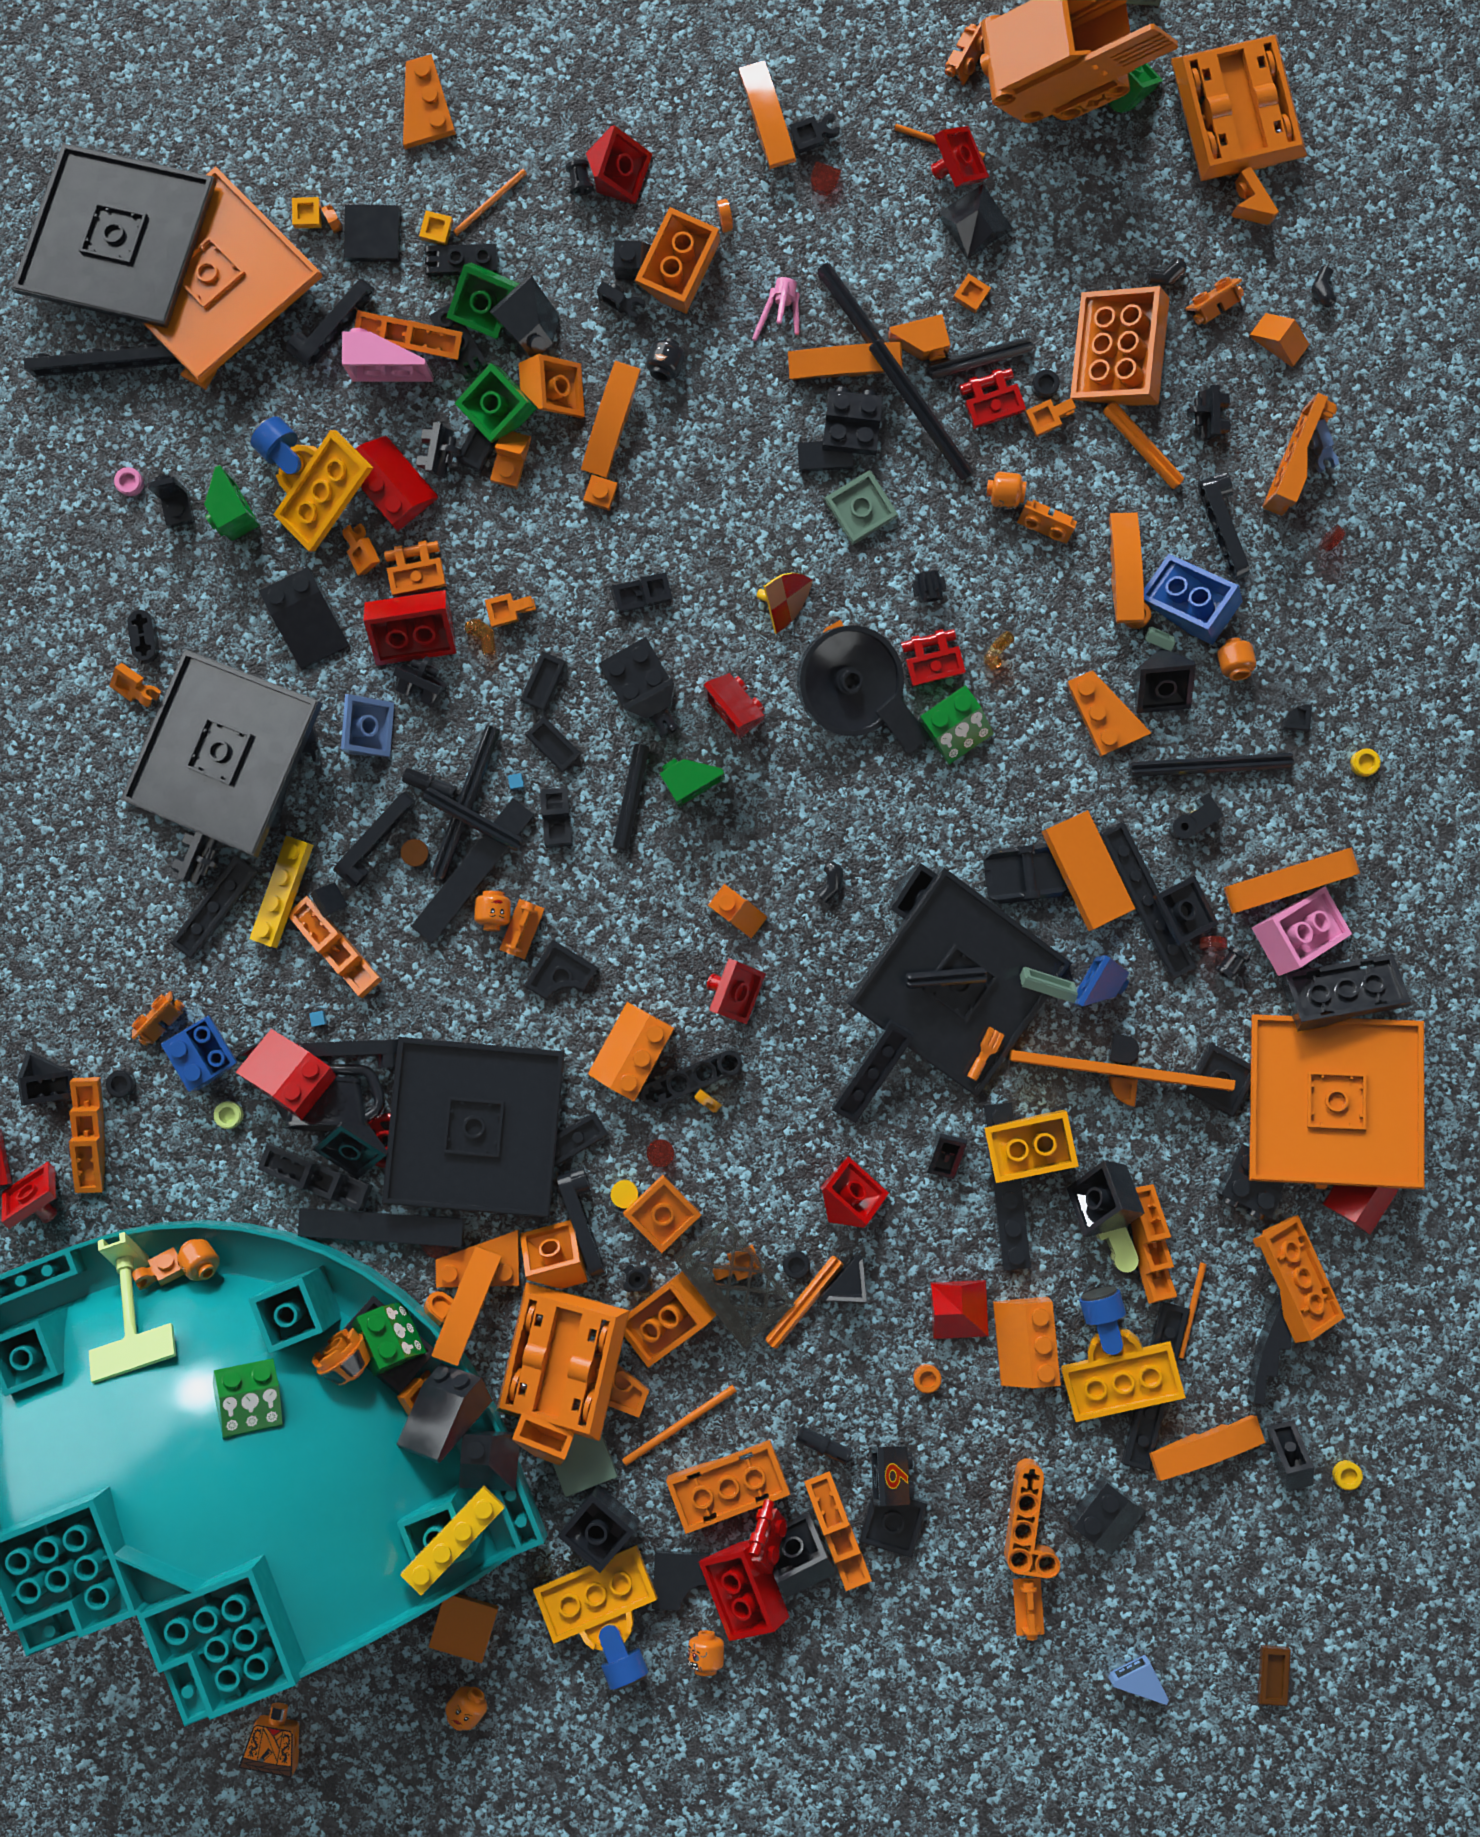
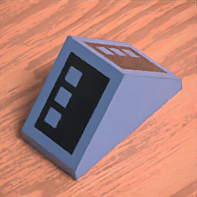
[1108,1655,1169,1705]

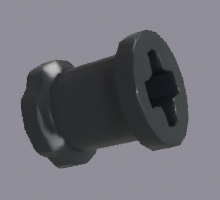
[565,159,594,196]
[1214,946,1251,982]

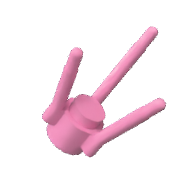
[752,277,800,341]

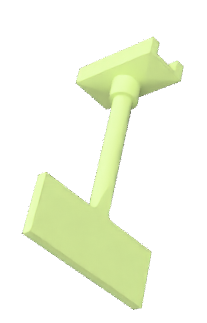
[89,1232,176,1384]

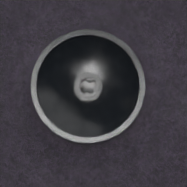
[797,625,904,736]

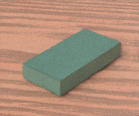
[1020,967,1078,1003]

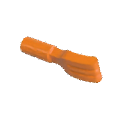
[967,1027,1004,1081]

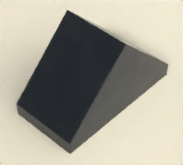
[927,1131,968,1179]

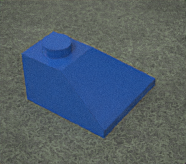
[1069,955,1129,1007]

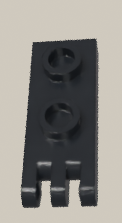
[424,244,498,276]
[429,303,488,380]

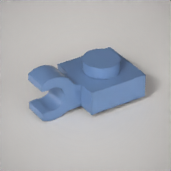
[1309,419,1339,473]

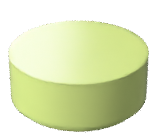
[214,1101,244,1129]

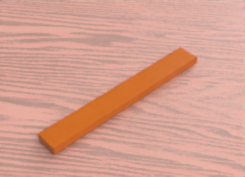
[1009,1050,1235,1091]

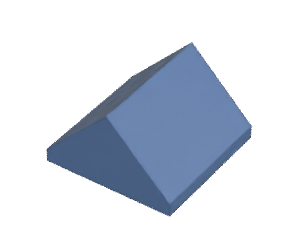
[341,694,394,757]

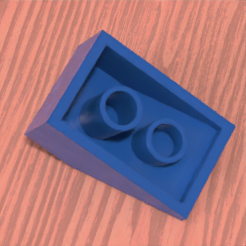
[1144,554,1243,645]

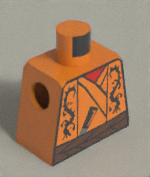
[239,1703,299,1778]

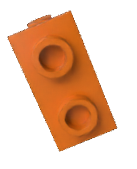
[945,21,984,85]
[1185,277,1244,325]
[1017,499,1077,544]
[499,899,545,959]
[132,991,185,1046]
[1013,1577,1044,1640]

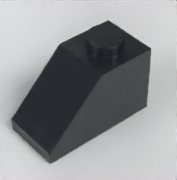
[613,240,651,280]
[1267,1420,1314,1492]

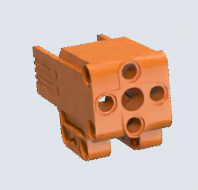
[980,0,1178,123]

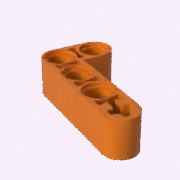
[1004,1458,1060,1578]

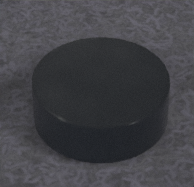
[1031,369,1060,399]
[106,1070,136,1098]
[782,1250,810,1279]

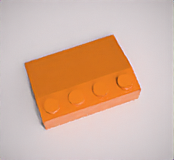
[1070,286,1170,406]

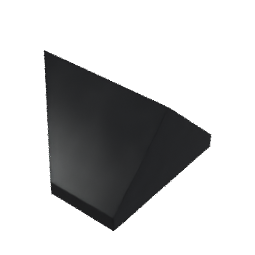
[17,1050,73,1106]
[821,1252,867,1302]

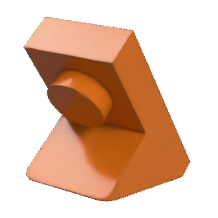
[1231,166,1279,225]
[490,431,531,489]
[708,884,768,939]

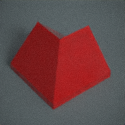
[586,125,652,204]
[820,1156,889,1228]
[930,1280,989,1339]

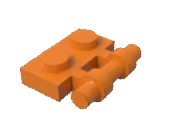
[384,540,447,597]

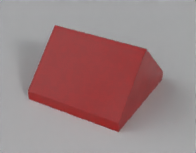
[1322,1185,1399,1235]

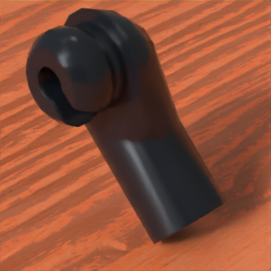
[1148,257,1187,286]
[1311,266,1337,308]
[817,861,843,903]

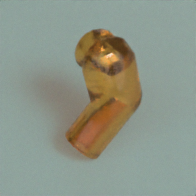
[465,618,496,655]
[984,631,1015,670]

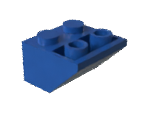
[161,1015,238,1092]

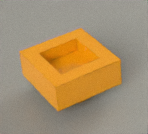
[292,197,322,229]
[419,211,453,245]

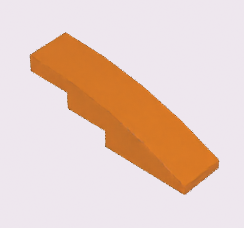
[739,61,796,169]
[354,310,463,360]
[788,342,903,380]
[581,361,641,478]
[1109,512,1144,623]
[288,896,382,998]
[69,1077,105,1193]
[1131,1184,1177,1304]
[431,1246,502,1366]
[1149,1415,1265,1481]
[804,1471,872,1591]

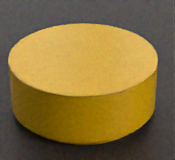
[1350,749,1380,777]
[611,1180,639,1208]
[1332,1460,1363,1491]

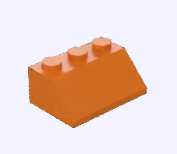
[635,207,720,314]
[588,1002,675,1101]
[993,1297,1061,1388]

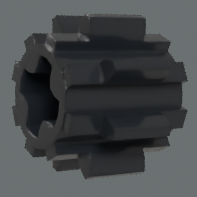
[912,570,947,603]

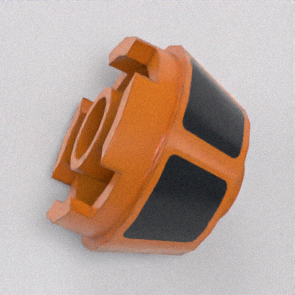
[312,1328,370,1385]

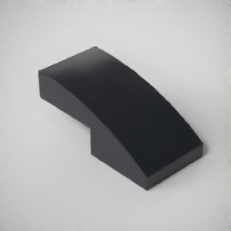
[611,572,673,614]
[540,787,573,848]

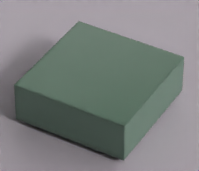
[1145,627,1175,651]

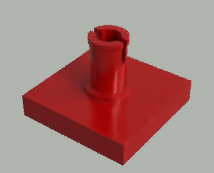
[931,126,989,188]
[707,958,766,1024]
[1,1161,57,1229]

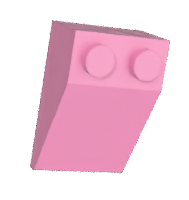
[342,328,434,382]
[1252,886,1352,976]

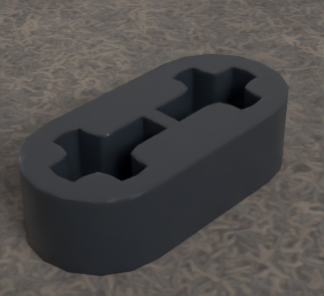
[127,609,159,663]

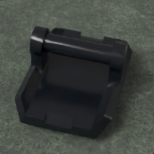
[983,843,1069,904]

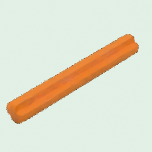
[1103,401,1184,489]
[765,1256,843,1349]

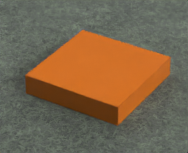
[623,1175,702,1253]
[429,1593,499,1664]

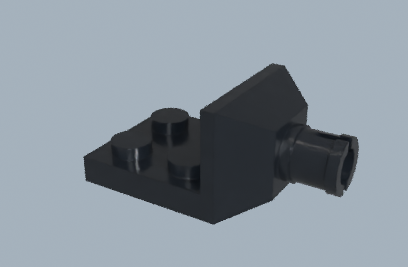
[598,636,680,739]

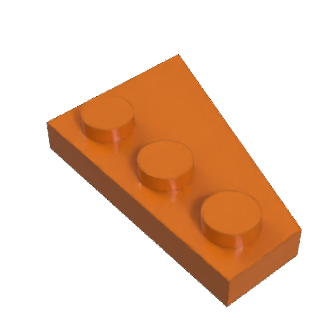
[403,54,456,149]

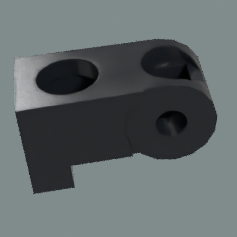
[1169,793,1224,840]

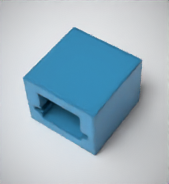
[508,773,525,790]
[309,1011,327,1027]

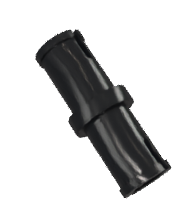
[795,1425,853,1466]

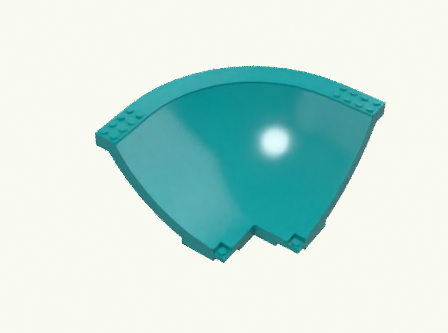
[0,1220,548,1727]

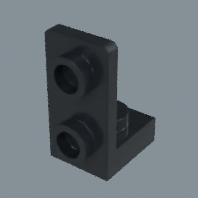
[147,475,195,528]

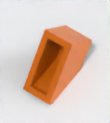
[888,314,951,362]
[512,1412,575,1466]

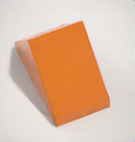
[1249,313,1310,368]

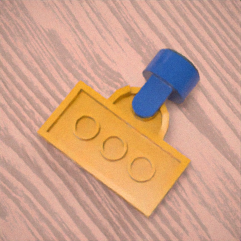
[250,416,373,552]
[1061,1287,1186,1422]
[533,1545,658,1691]

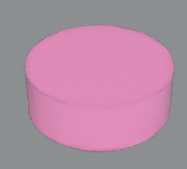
[114,467,144,497]

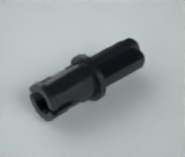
[402,767,457,800]

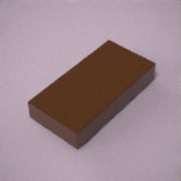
[1257,1645,1291,1706]

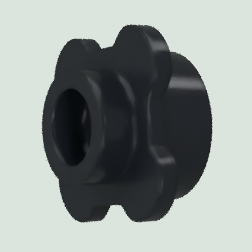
[623,1265,652,1293]

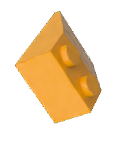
[984,1110,1079,1183]

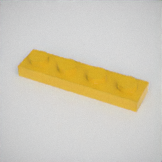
[249,836,314,948]
[400,1486,505,1596]

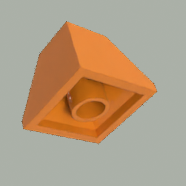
[519,354,585,418]
[520,1220,588,1289]

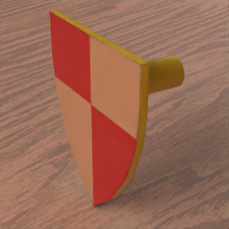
[757,573,813,634]

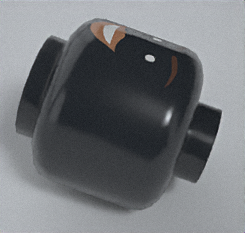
[646,338,685,382]

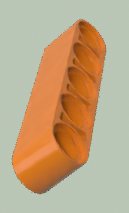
[1223,847,1360,914]

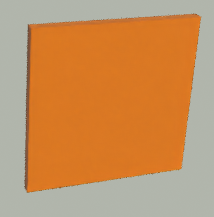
[142,167,323,384]
[1249,1014,1425,1190]

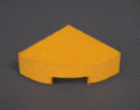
[694,1089,722,1113]

